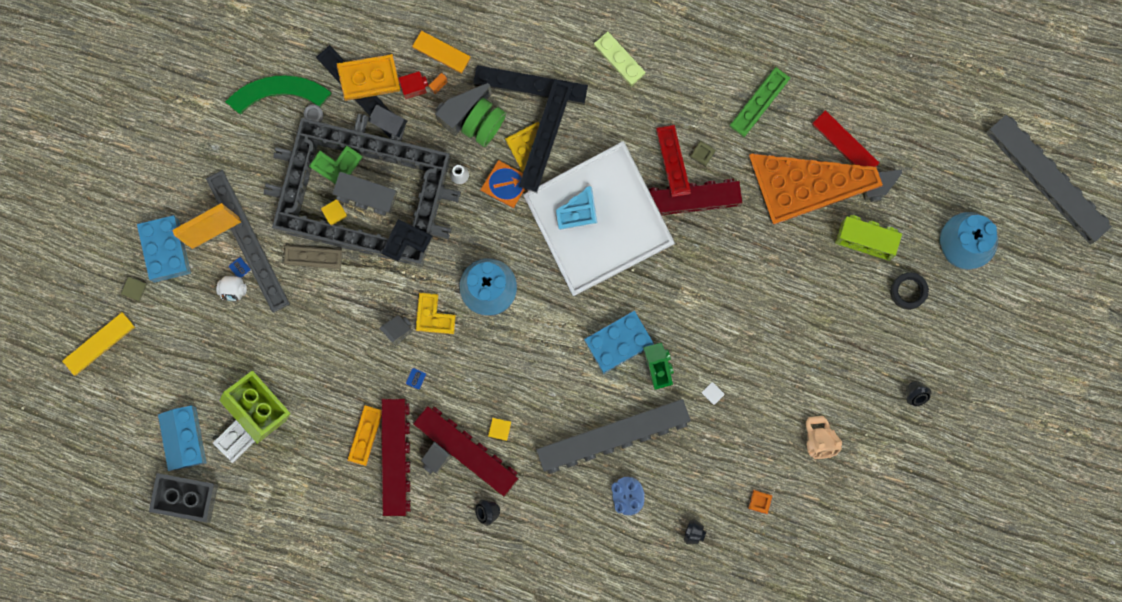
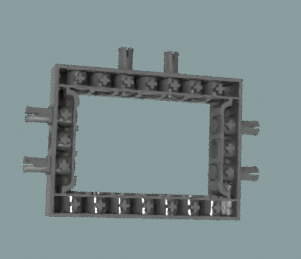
[264,114,461,267]

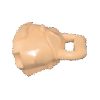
[806,416,842,459]

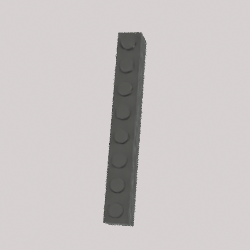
[986,115,1112,245]
[536,399,691,474]

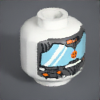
[216,276,247,302]

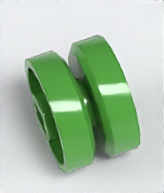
[461,98,507,147]

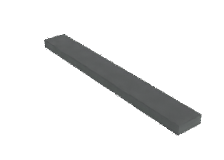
[206,170,290,313]

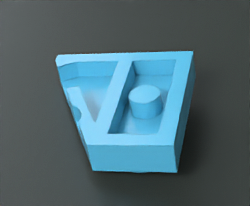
[556,186,597,230]

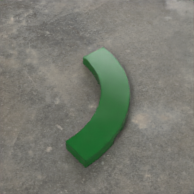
[225,75,332,115]

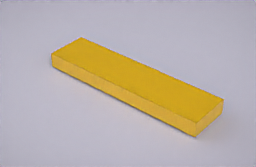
[62,312,135,376]

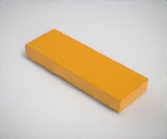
[412,31,471,74]
[347,405,382,466]

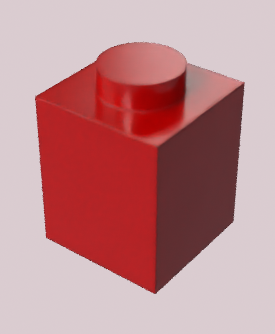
[398,71,429,100]

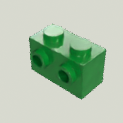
[643,342,674,390]

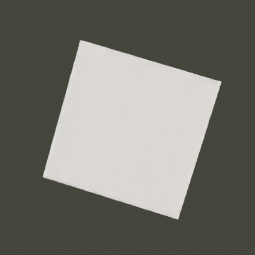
[523,141,675,296]

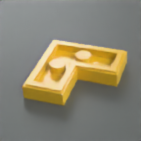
[505,121,540,173]
[416,293,456,335]

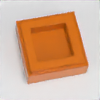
[429,73,448,95]
[748,490,773,514]

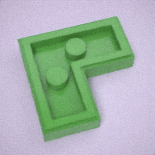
[309,146,363,185]

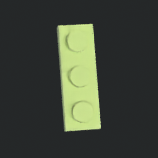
[594,32,646,87]

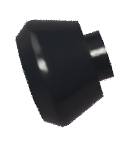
[906,381,932,406]
[475,499,500,526]
[683,519,707,545]

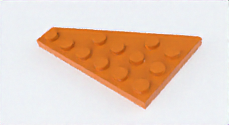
[749,153,883,225]

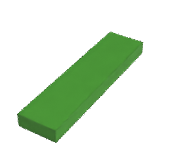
[729,67,791,138]

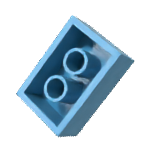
[137,215,191,283]
[584,311,654,375]

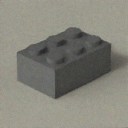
[333,172,398,216]
[149,473,218,523]

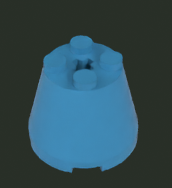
[939,212,998,270]
[460,258,517,316]

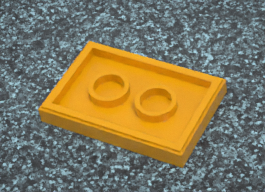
[337,54,400,101]
[172,203,241,249]

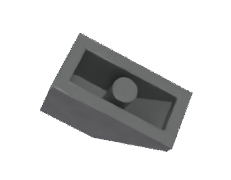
[864,169,902,202]
[379,315,413,346]
[421,442,452,474]

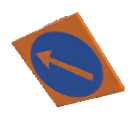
[480,160,525,209]

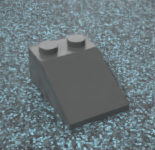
[435,83,492,136]

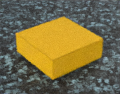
[321,200,347,226]
[488,418,511,441]

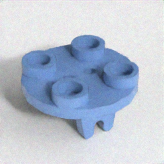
[612,477,645,516]

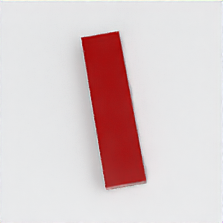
[812,110,880,167]
[656,125,691,197]

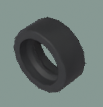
[890,272,929,310]

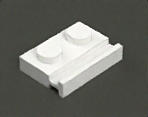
[213,420,255,463]

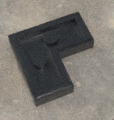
[381,219,433,263]

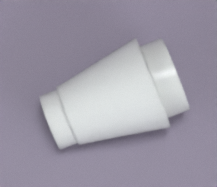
[450,165,469,184]

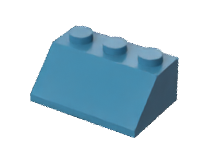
[158,406,207,471]

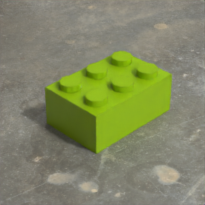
[835,215,902,261]
[219,370,291,444]

